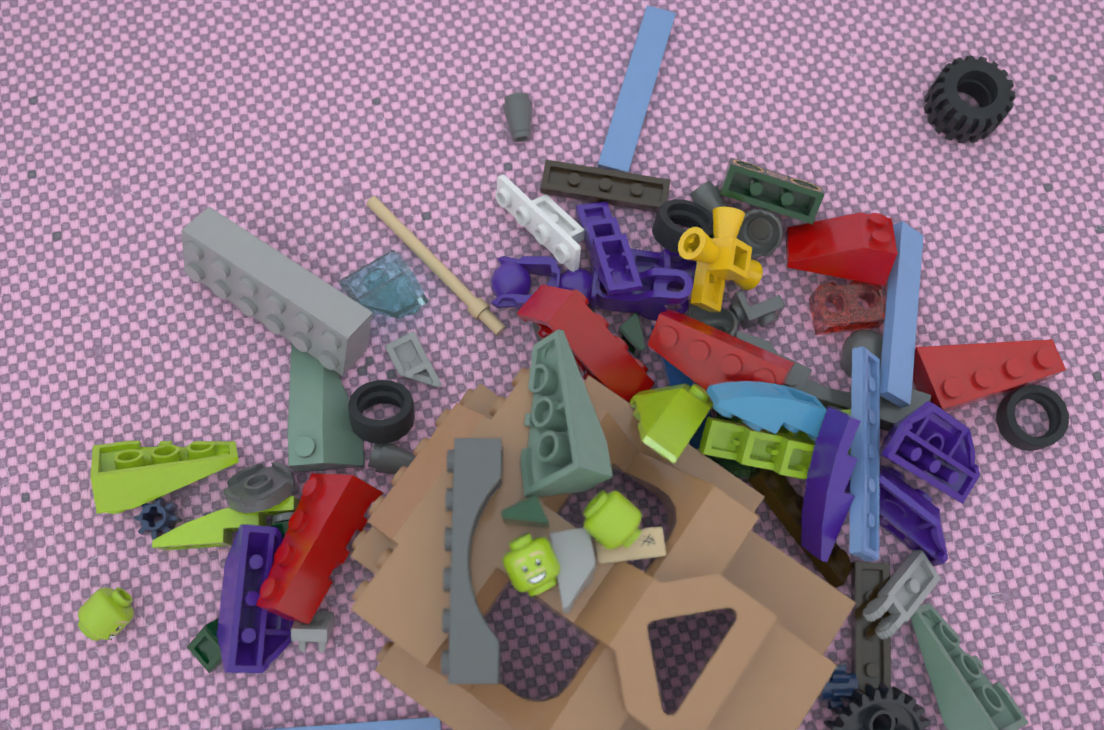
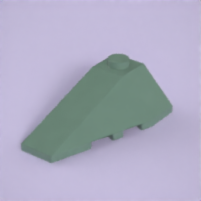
[911,603,1029,730]

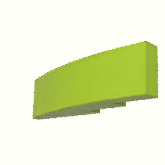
[699,417,851,479]
[152,496,300,551]

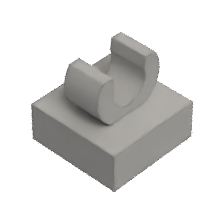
[291,611,334,653]

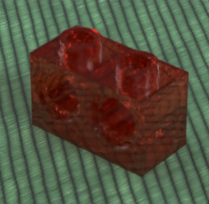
[808,280,886,335]

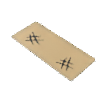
[596,527,666,564]

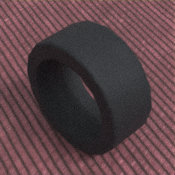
[652,199,714,254]
[348,380,415,444]
[996,384,1069,451]

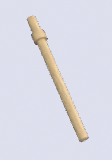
[366,196,506,336]

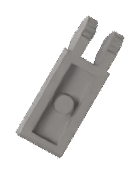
[863,550,941,639]

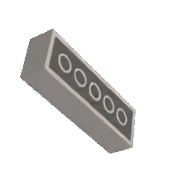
[181,207,373,376]

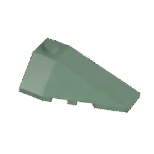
[520,329,613,498]
[288,342,365,473]

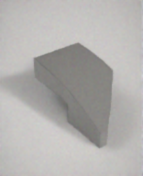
[385,331,442,387]
[550,528,596,613]

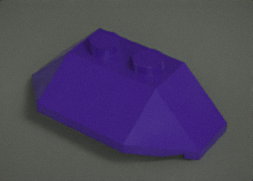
[880,401,980,504]
[845,465,948,566]
[217,524,294,674]

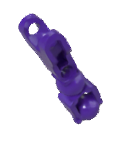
[490,256,693,321]

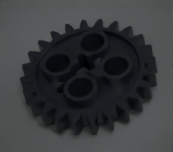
[824,683,931,730]

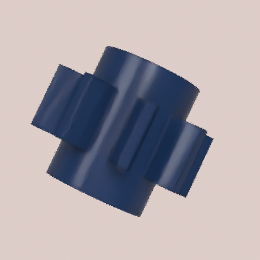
[134,497,183,540]
[818,664,859,709]

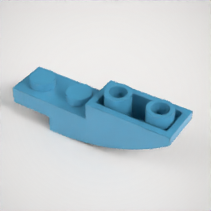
[706,381,827,442]

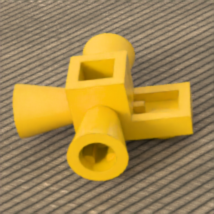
[678,207,763,313]

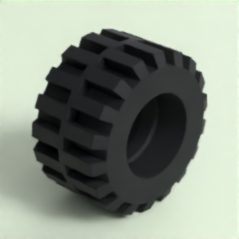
[924,55,1015,144]

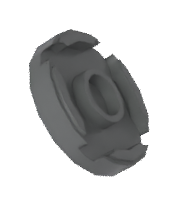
[224,462,295,513]

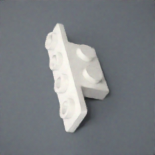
[495,175,585,272]

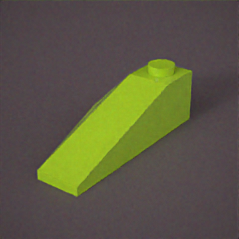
[630,383,714,463]
[90,441,239,514]

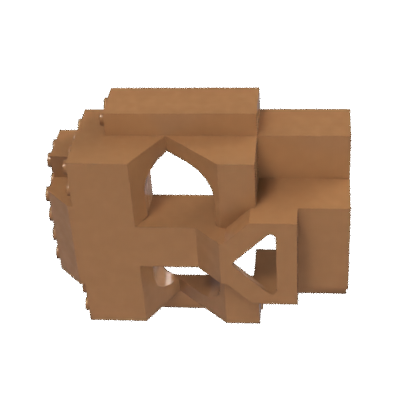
[350,367,856,730]

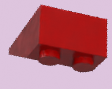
[786,212,898,286]

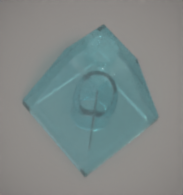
[338,249,429,319]

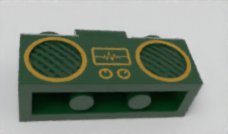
[720,157,825,224]

